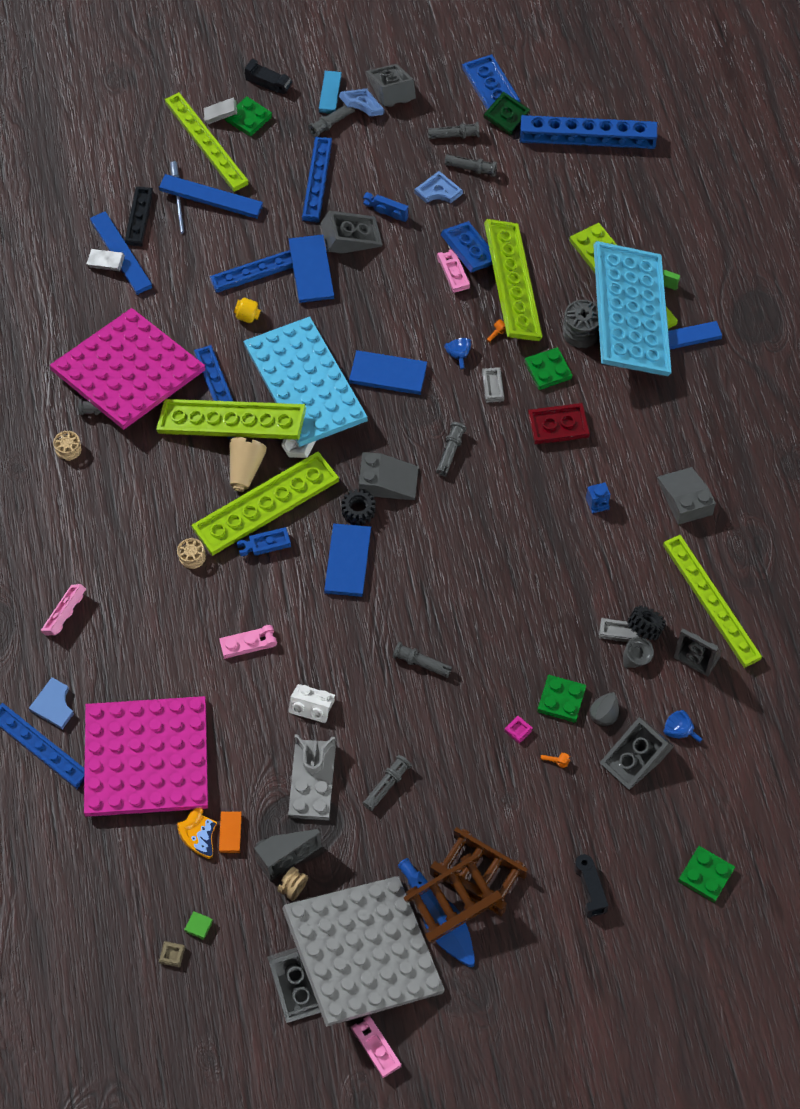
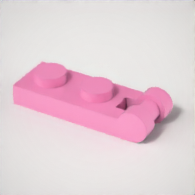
[437,249,470,293]
[219,625,277,659]
[351,1015,401,1078]

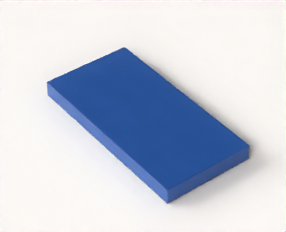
[462,54,520,110]
[288,235,334,303]
[349,350,427,395]
[324,523,371,597]

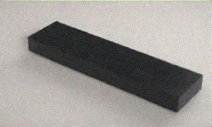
[125,187,153,246]

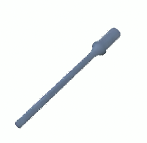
[170,161,184,233]

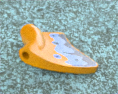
[177,808,217,859]

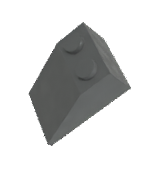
[366,64,416,107]
[320,211,383,253]
[359,452,419,500]
[657,467,716,525]
[674,629,722,677]
[600,717,674,790]
[254,829,322,882]
[267,947,320,1023]

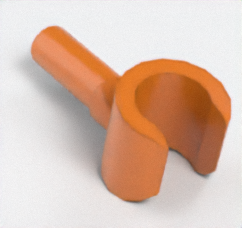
[486,319,506,343]
[540,752,570,768]

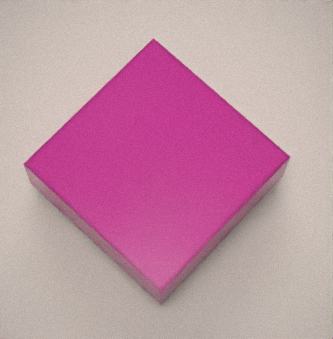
[504,716,533,744]

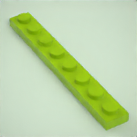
[165,93,248,192]
[663,535,762,668]

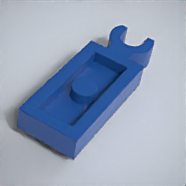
[363,192,408,222]
[237,527,291,556]

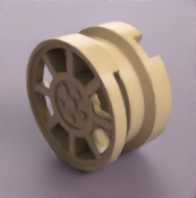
[53,431,82,461]
[177,538,206,569]
[277,867,308,901]

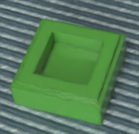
[663,270,680,290]
[184,911,213,940]

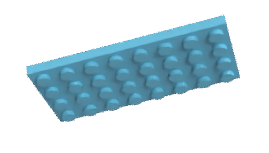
[593,241,672,376]
[244,317,368,447]

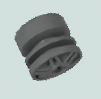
[563,300,599,348]

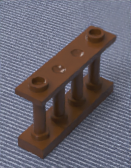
[430,827,528,917]
[403,853,503,943]

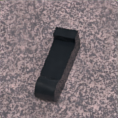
[245,58,293,94]
[574,854,609,918]

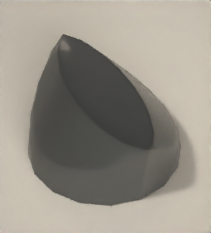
[623,636,654,668]
[589,692,619,726]

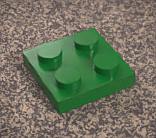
[225,96,272,137]
[524,347,572,390]
[537,674,586,723]
[678,846,735,903]

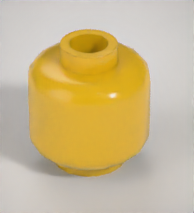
[233,298,261,323]

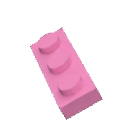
[41,584,86,636]

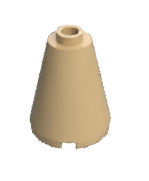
[230,437,267,492]

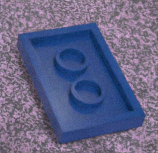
[440,221,493,272]

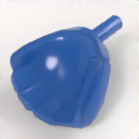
[444,338,471,369]
[663,710,702,743]

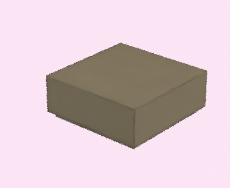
[159,941,186,968]

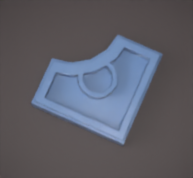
[339,89,385,116]
[414,171,463,204]
[29,677,74,730]

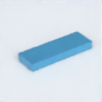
[319,71,342,114]

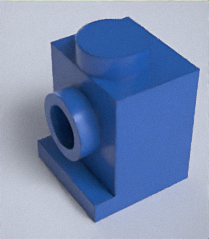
[586,482,610,514]

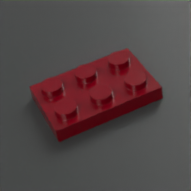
[528,403,590,445]

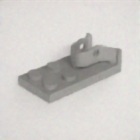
[288,734,336,820]

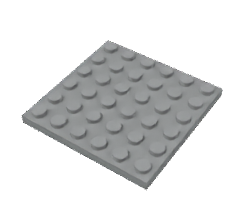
[282,876,445,1027]

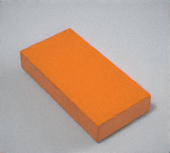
[219,812,242,853]

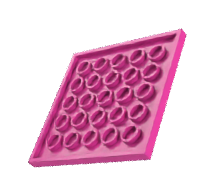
[50,308,205,430]
[84,696,208,817]

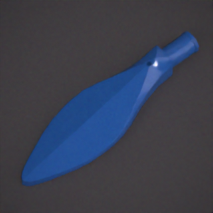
[398,858,475,967]

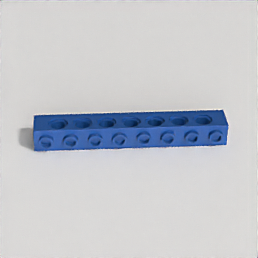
[520,115,657,149]

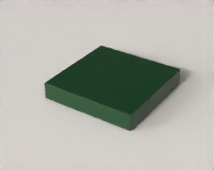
[483,91,530,136]

